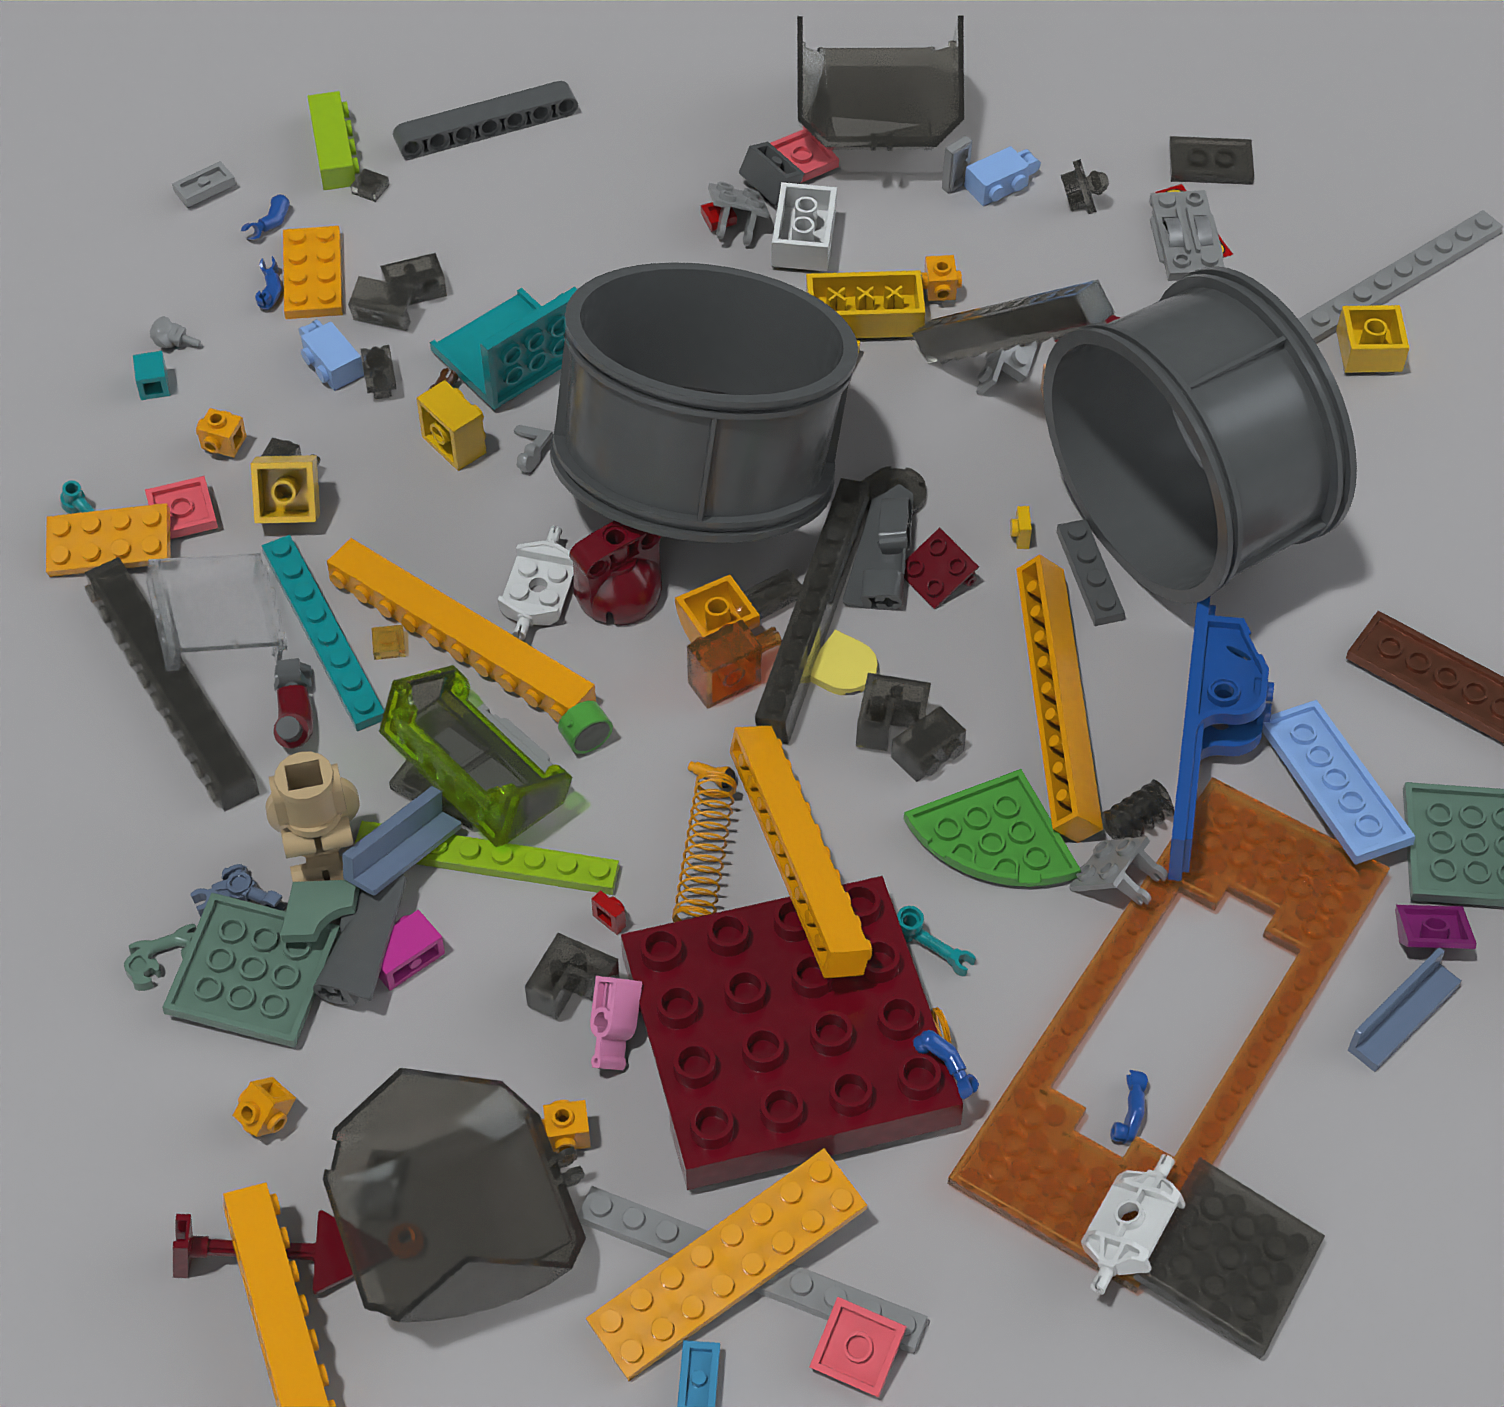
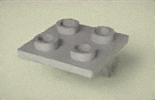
[708,182,769,246]
[1069,836,1168,905]

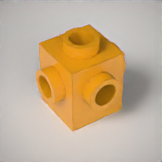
[921,255,962,301]
[196,408,247,458]
[232,1077,296,1137]
[537,1100,591,1154]

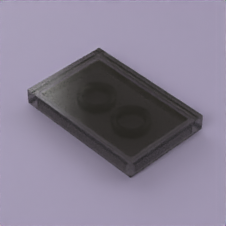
[1169,136,1254,185]

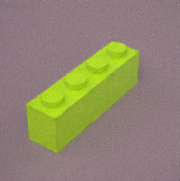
[307,91,360,190]

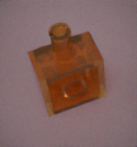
[687,619,782,709]

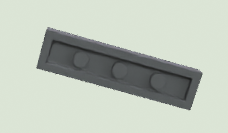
[1056,519,1125,626]

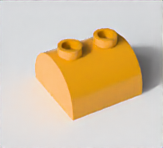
[675,574,760,651]

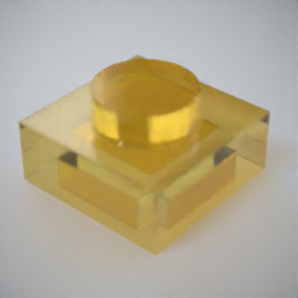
[372,625,406,660]

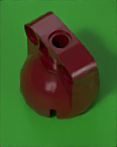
[569,521,662,625]

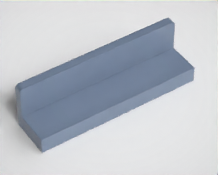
[342,786,461,895]
[1348,947,1462,1072]

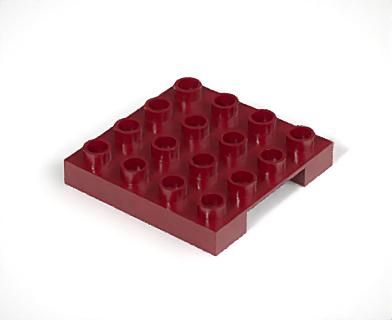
[620,876,963,1190]

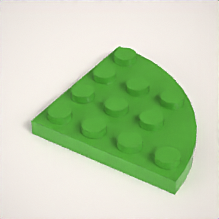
[903,769,1081,887]

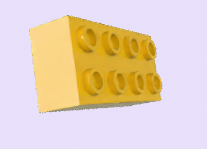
[806,270,925,338]

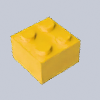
[1336,305,1409,373]
[416,380,486,471]
[250,455,320,523]

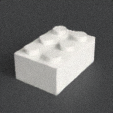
[771,182,837,271]

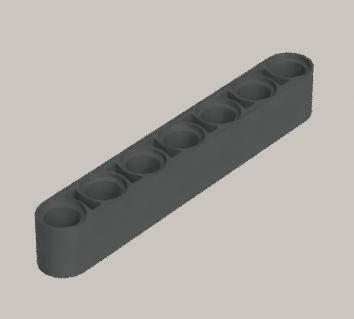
[393,81,578,159]

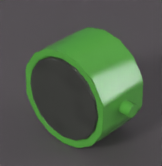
[558,701,613,754]

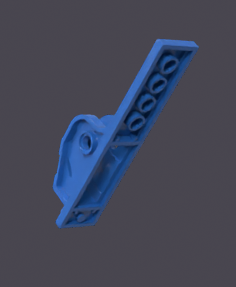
[1168,596,1274,881]

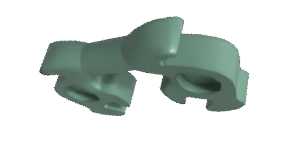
[124,924,196,991]

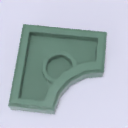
[280,880,360,943]

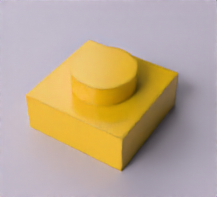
[1010,506,1032,549]

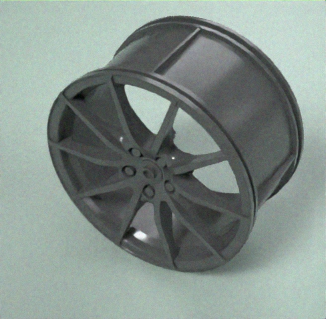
[550,262,858,543]
[1043,266,1357,604]

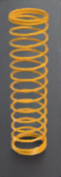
[672,771,737,922]

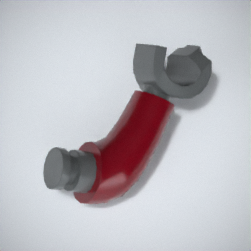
[273,658,313,749]

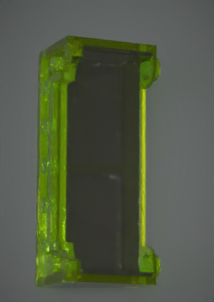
[379,665,573,847]

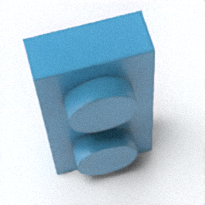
[677,1340,720,1407]

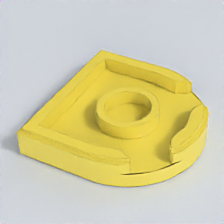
[803,629,878,695]

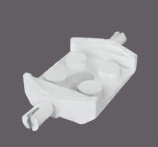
[498,526,574,640]
[1081,1154,1186,1294]

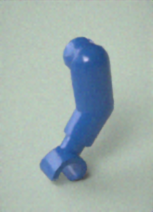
[241,194,290,240]
[255,256,283,310]
[913,1030,979,1100]
[1110,1070,1148,1144]

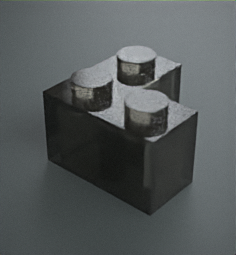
[856,673,931,751]
[525,933,620,1019]

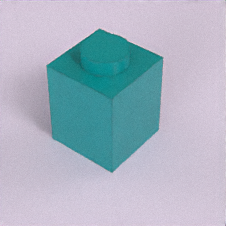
[133,351,170,400]

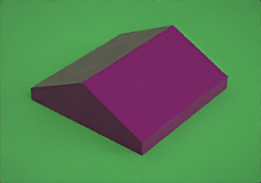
[1395,904,1477,949]

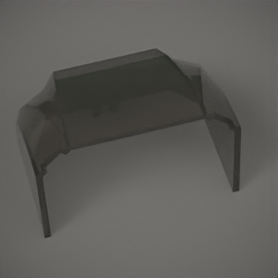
[796,15,964,151]
[322,1068,586,1322]

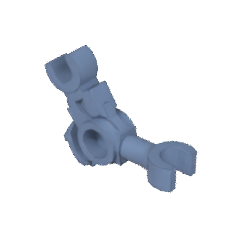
[190,864,286,917]

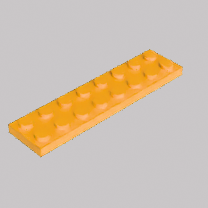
[586,1148,868,1381]

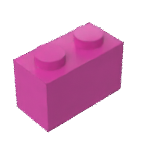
[378,909,445,991]

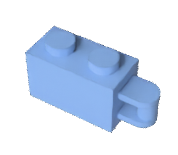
[964,146,1041,206]
[299,319,364,391]

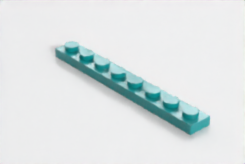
[261,534,386,731]

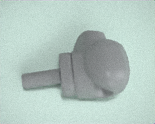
[150,316,201,348]

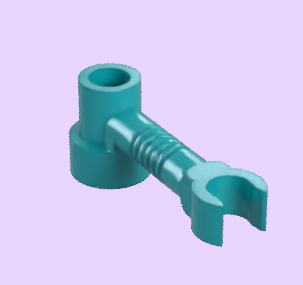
[60,480,96,514]
[897,906,976,976]

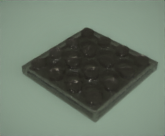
[1132,1157,1325,1359]

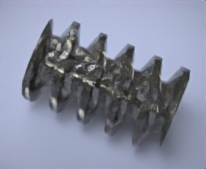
[1101,779,1175,840]

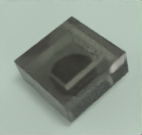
[351,168,389,202]

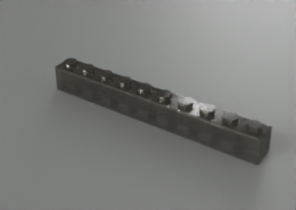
[912,279,1115,364]
[755,478,872,745]
[84,557,260,812]

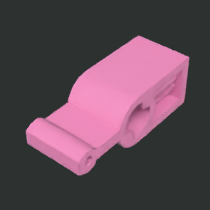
[590,976,642,1071]

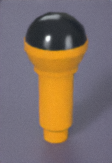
[688,761,736,789]

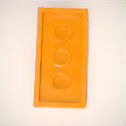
[283,226,343,319]
[46,503,171,577]

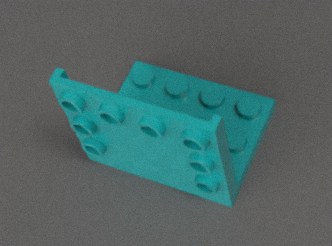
[430,287,577,410]

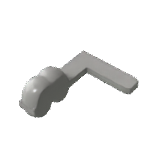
[514,425,553,473]

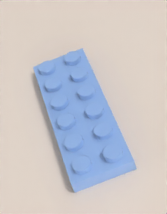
[1262,700,1415,865]

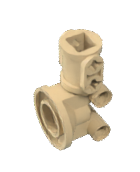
[265,751,360,882]

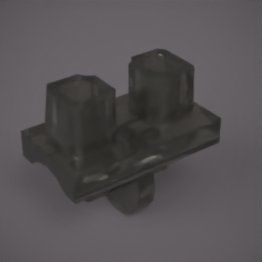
[1060,159,1109,214]
[360,345,397,399]

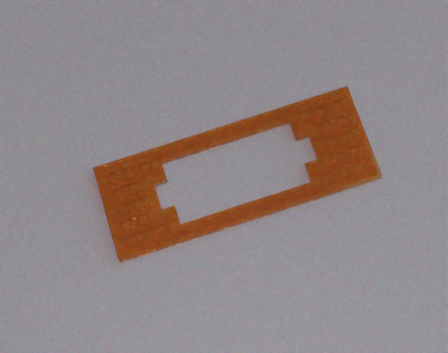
[947,777,1390,1293]

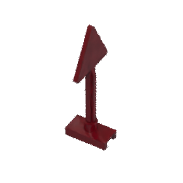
[173,1210,392,1295]

